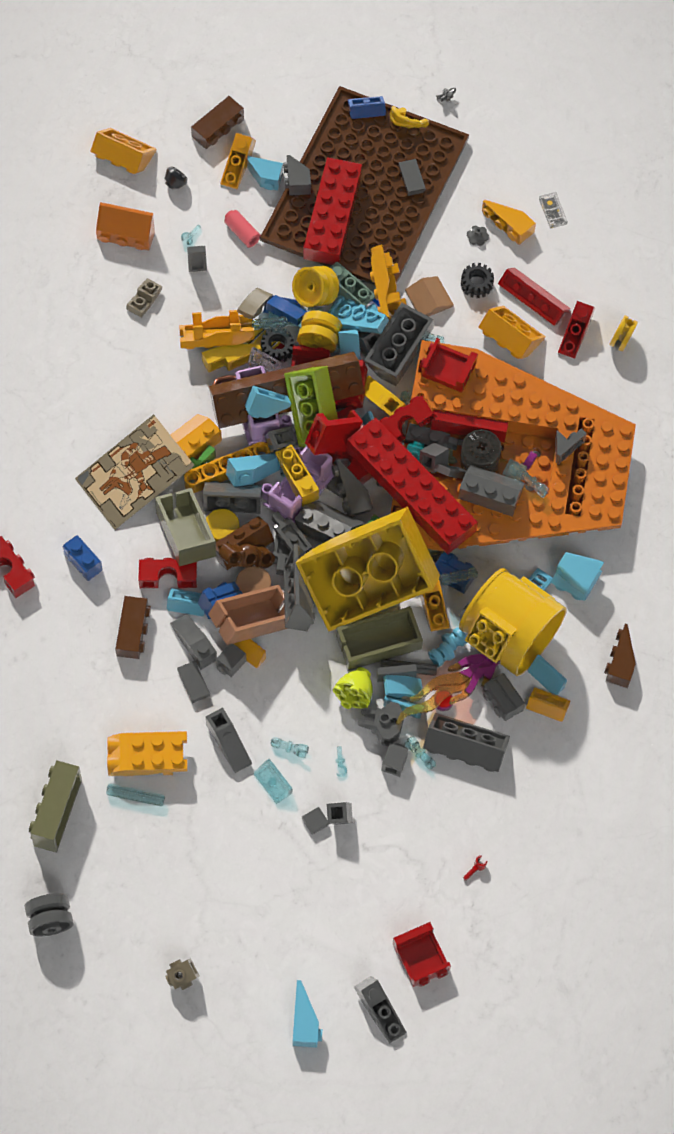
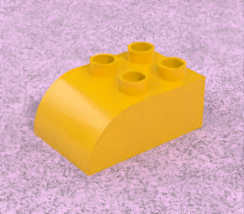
[295,507,440,632]

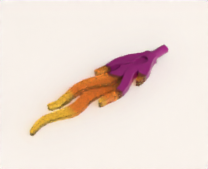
[396,654,500,725]

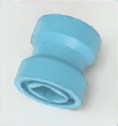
[441,627,468,651]
[428,641,455,668]

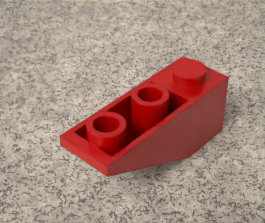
[558,301,595,359]

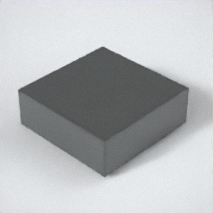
[302,807,329,835]

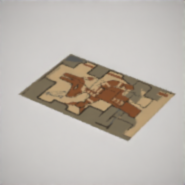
[75,414,194,530]

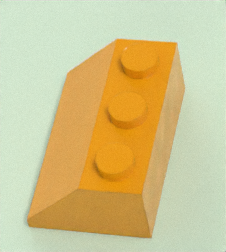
[90,128,157,174]
[478,305,546,359]
[171,414,222,459]

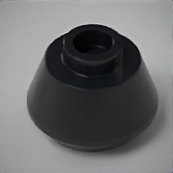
[164,166,188,189]

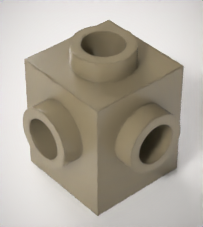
[165,958,200,990]

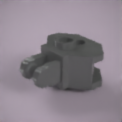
[358,702,404,746]

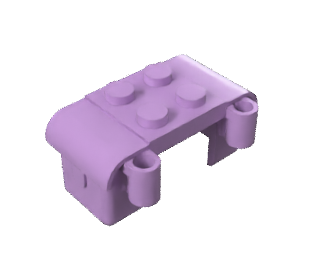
[235,366,292,446]
[262,445,334,525]

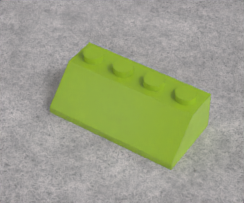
[284,366,338,447]

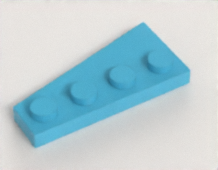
[327,295,389,334]

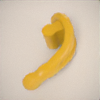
[390,106,429,128]

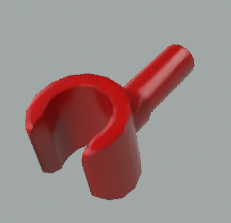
[463,855,488,881]

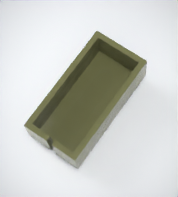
[155,488,216,566]
[336,606,423,671]
[29,760,82,853]

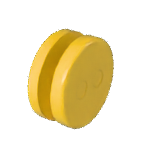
[609,315,638,352]
[206,509,240,542]

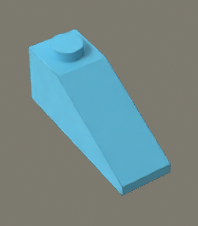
[226,453,280,487]
[293,980,323,1048]

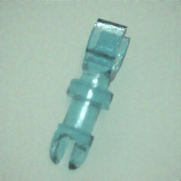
[516,468,549,498]
[404,736,436,770]
[270,737,309,758]

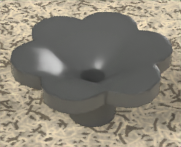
[467,226,489,246]

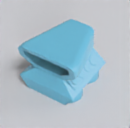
[551,552,604,601]

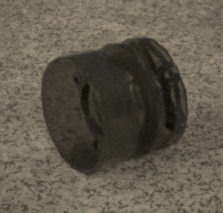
[460,429,502,473]

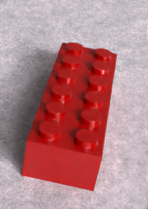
[303,157,362,265]

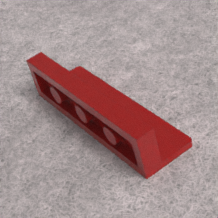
[498,268,571,326]
[431,410,508,443]

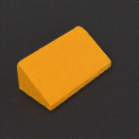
[233,639,266,668]
[526,687,571,722]

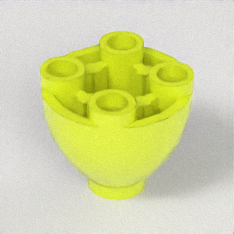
[333,667,373,709]

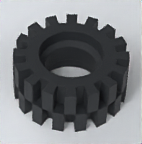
[461,263,494,298]
[261,327,294,364]

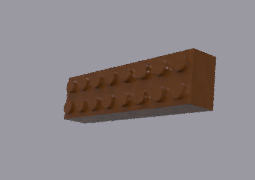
[208,352,364,429]

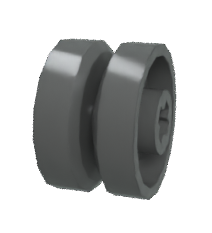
[24,893,74,937]

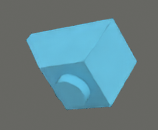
[248,156,283,191]
[245,386,291,418]

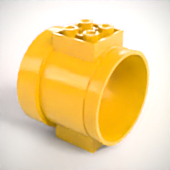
[459,568,567,676]

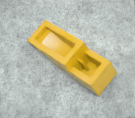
[202,344,261,373]

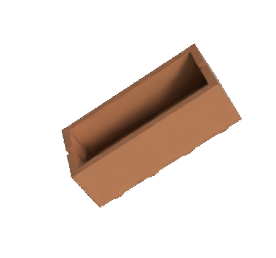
[208,585,288,645]

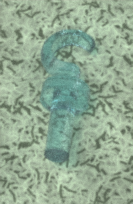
[335,746,347,777]

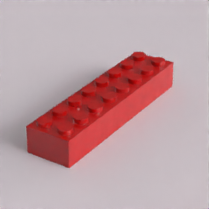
[346,417,478,554]

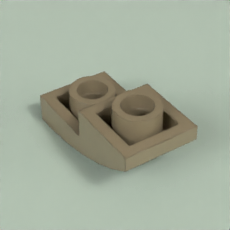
[126,278,163,318]
[237,288,273,319]

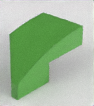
[183,445,216,475]

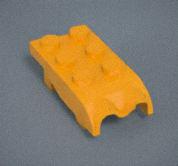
[370,245,407,323]
[179,310,254,349]
[107,731,188,776]

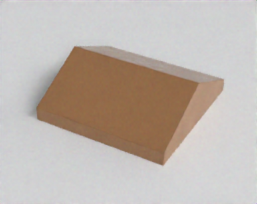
[405,276,454,316]

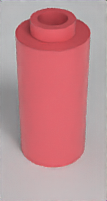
[224,210,261,248]

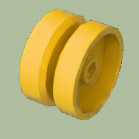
[292,266,339,307]
[297,311,342,353]

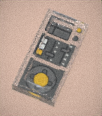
[539,192,568,229]

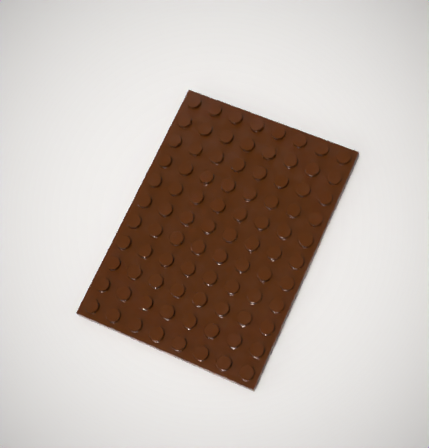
[260,86,469,286]

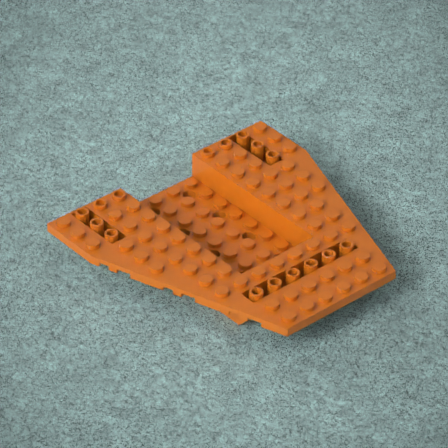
[390,340,636,551]

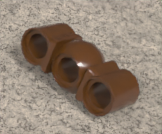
[219,543,275,568]

